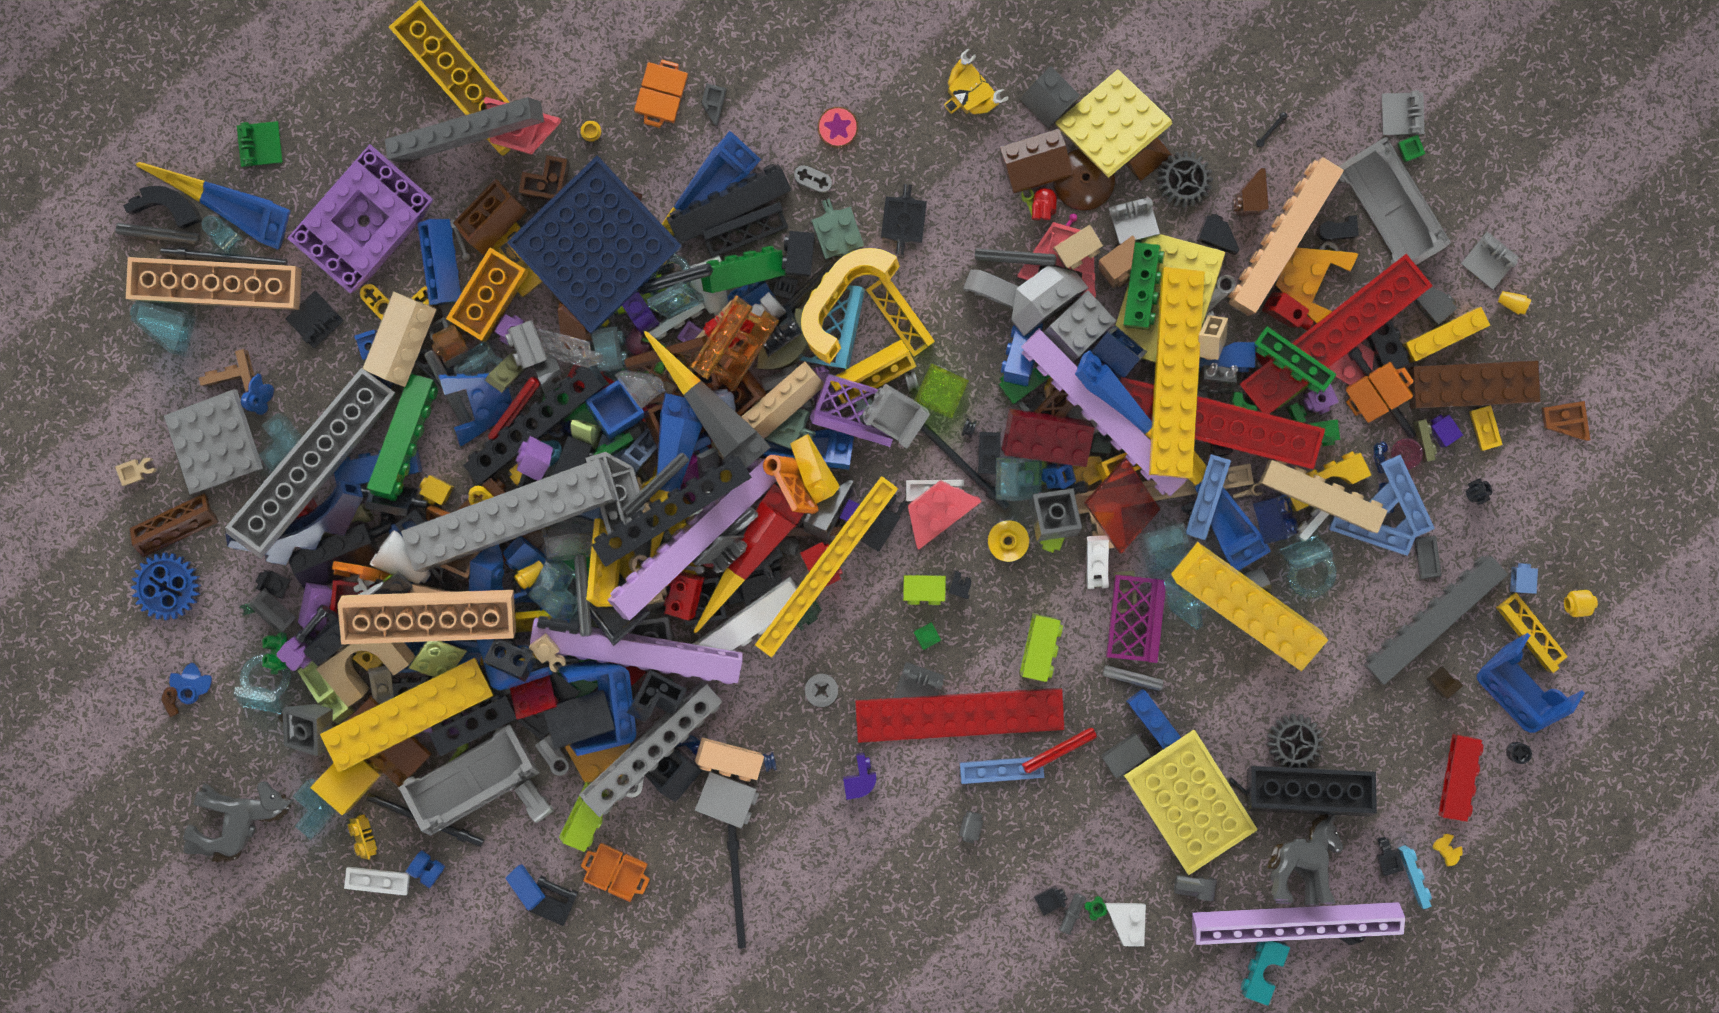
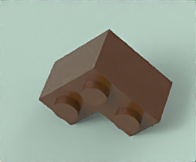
[518,155,570,201]

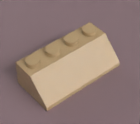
[362,291,436,387]

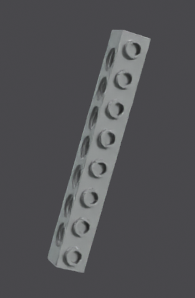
[579,680,723,817]

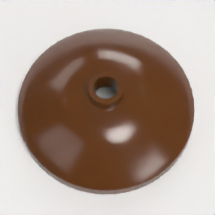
[1053,149,1115,211]

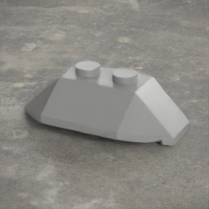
[1011,265,1089,336]
[585,452,645,538]

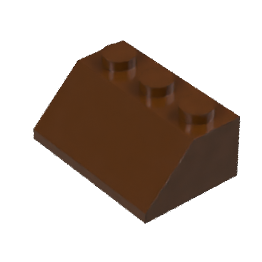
[1000,129,1073,194]
[453,179,527,255]

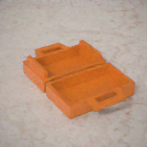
[634,60,688,128]
[1346,362,1414,423]
[332,561,393,582]
[581,843,650,902]

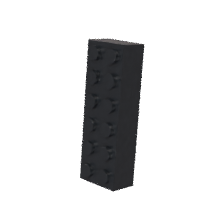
[1247,766,1377,817]

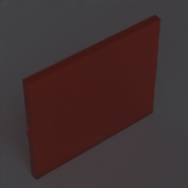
[1084,458,1160,554]

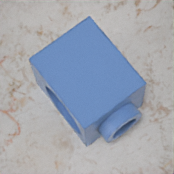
[1510,563,1538,594]

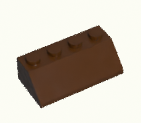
[347,696,432,787]

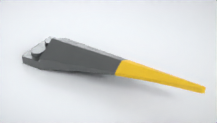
[644,331,771,468]

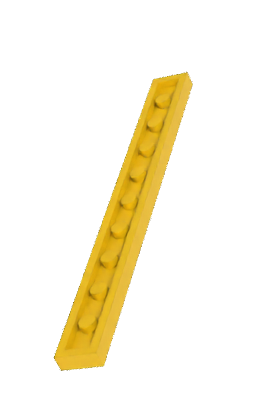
[755,476,898,658]

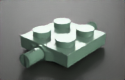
[811,199,864,260]
[764,408,816,450]

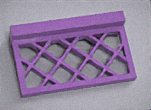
[810,374,893,447]

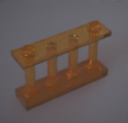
[691,295,779,391]

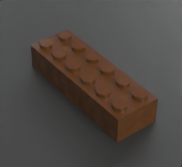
[1408,361,1540,409]

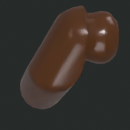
[161,687,179,717]

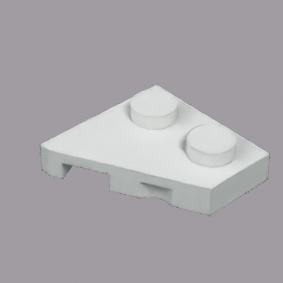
[1105,903,1146,946]

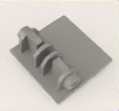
[1382,90,1425,135]
[1109,197,1160,244]
[1461,232,1519,290]

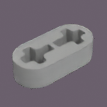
[794,165,832,193]

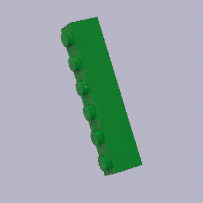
[367,374,438,501]

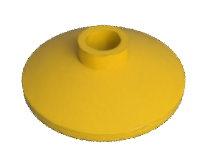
[988,520,1029,562]

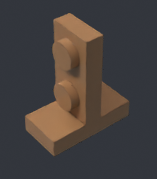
[199,349,255,392]

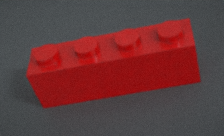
[1438,734,1484,822]

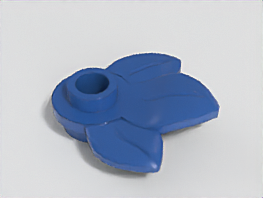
[241,374,274,415]
[169,663,212,704]

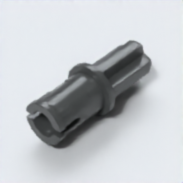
[1058,893,1086,935]

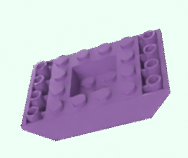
[287,144,433,293]

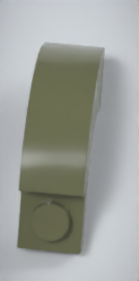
[757,309,809,371]

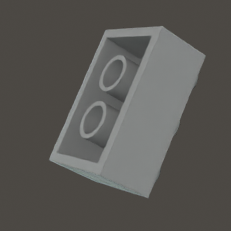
[1043,290,1116,362]

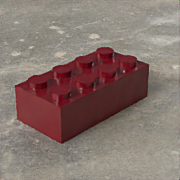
[1002,409,1095,467]

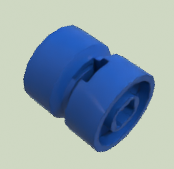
[406,850,445,889]

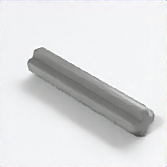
[1103,665,1163,691]

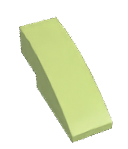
[571,420,602,450]
[298,661,355,724]

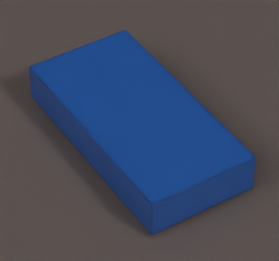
[505,864,545,911]

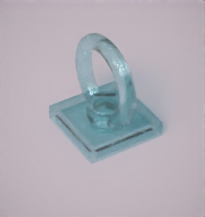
[647,255,705,319]
[454,339,512,390]
[1279,535,1337,598]
[1164,577,1208,630]
[233,653,291,714]

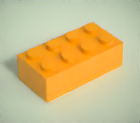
[446,248,529,342]

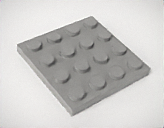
[164,389,263,494]

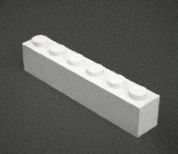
[693,577,798,651]

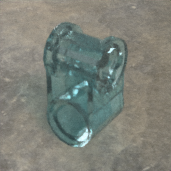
[202,215,243,254]

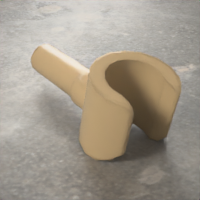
[1233,484,1263,499]

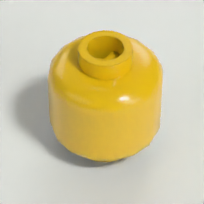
[1564,590,1598,617]

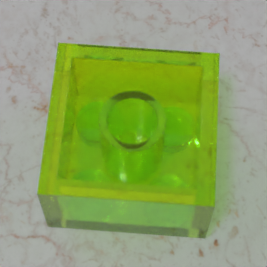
[914,363,969,419]

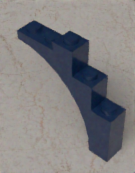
[225,480,363,565]

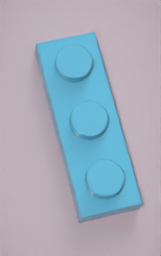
[1398,845,1432,909]

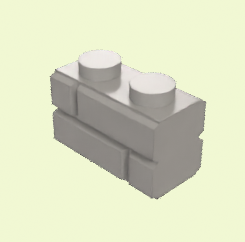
[505,320,547,369]

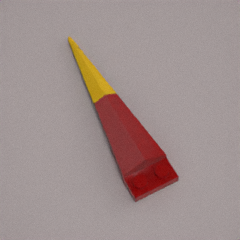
[694,484,805,633]

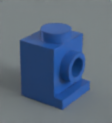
[354,330,377,361]
[1041,463,1076,489]

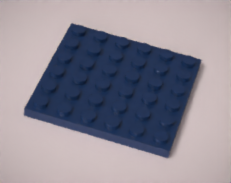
[507,155,683,334]

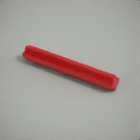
[488,377,540,440]
[1022,728,1097,773]

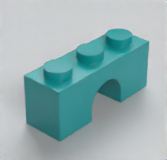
[1241,941,1290,1006]

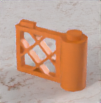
[763,455,819,514]

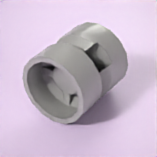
[747,292,786,332]

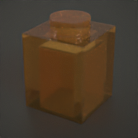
[432,324,468,361]

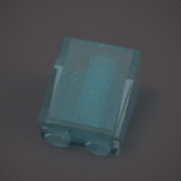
[130,300,197,357]
[1137,522,1189,574]

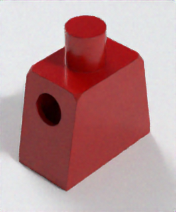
[1262,292,1314,331]

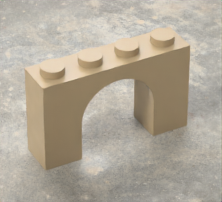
[316,642,416,707]

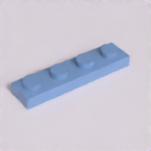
[1185,454,1231,540]
[960,757,1044,784]

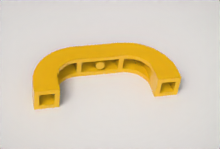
[801,248,900,364]

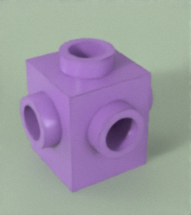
[493,314,524,346]
[1303,384,1339,415]

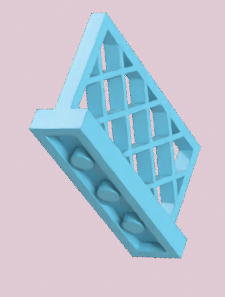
[800,285,865,370]

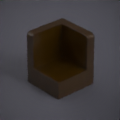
[1427,666,1463,699]

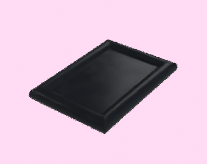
[574,572,651,646]

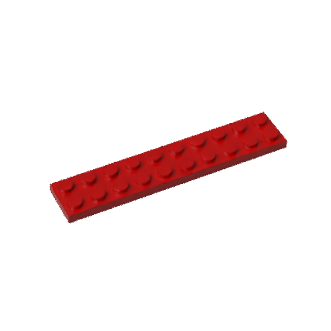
[1239,254,1433,414]
[1120,377,1325,469]
[855,688,1064,743]

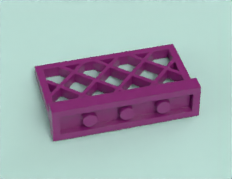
[1106,574,1167,663]

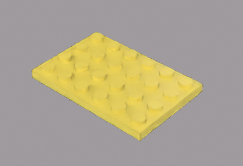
[1116,234,1226,363]
[1124,730,1258,875]

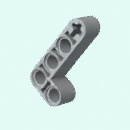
[963,270,1019,309]

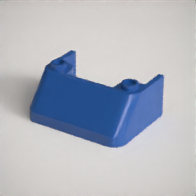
[477,591,554,691]
[1477,633,1585,733]
[558,660,636,756]

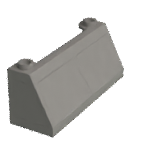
[1338,137,1451,265]
[398,724,540,836]

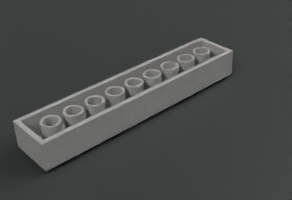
[225,368,395,559]
[401,458,618,572]

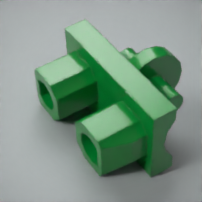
[262,632,287,675]

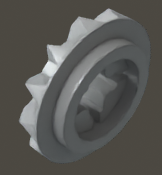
[805,674,838,707]

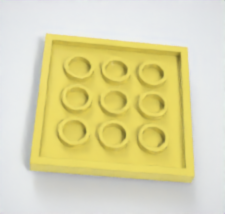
[1055,70,1172,178]

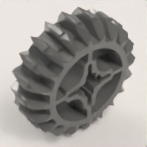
[1156,151,1213,208]
[1267,713,1324,768]

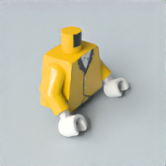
[944,49,1008,114]

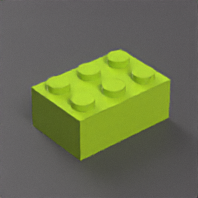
[1019,613,1063,682]

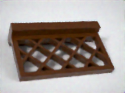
[624,335,720,407]

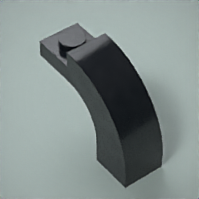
[123,186,202,229]

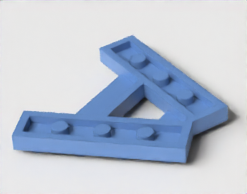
[1329,455,1435,556]

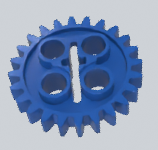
[131,553,201,620]

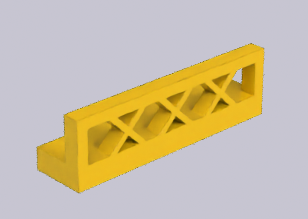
[866,278,935,357]
[586,518,622,607]
[1496,592,1568,673]

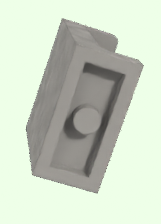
[863,384,930,448]
[695,770,759,828]

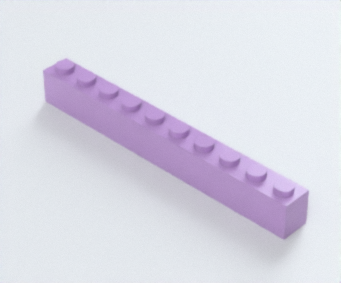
[1021,329,1188,496]
[608,458,777,620]
[530,618,742,684]
[1192,902,1405,945]

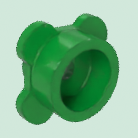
[1084,896,1108,921]

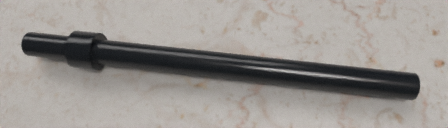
[160,247,287,266]
[1347,346,1416,439]
[920,423,1009,510]
[366,793,484,847]
[727,824,746,949]

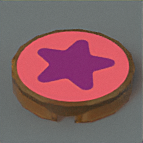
[818,107,858,148]

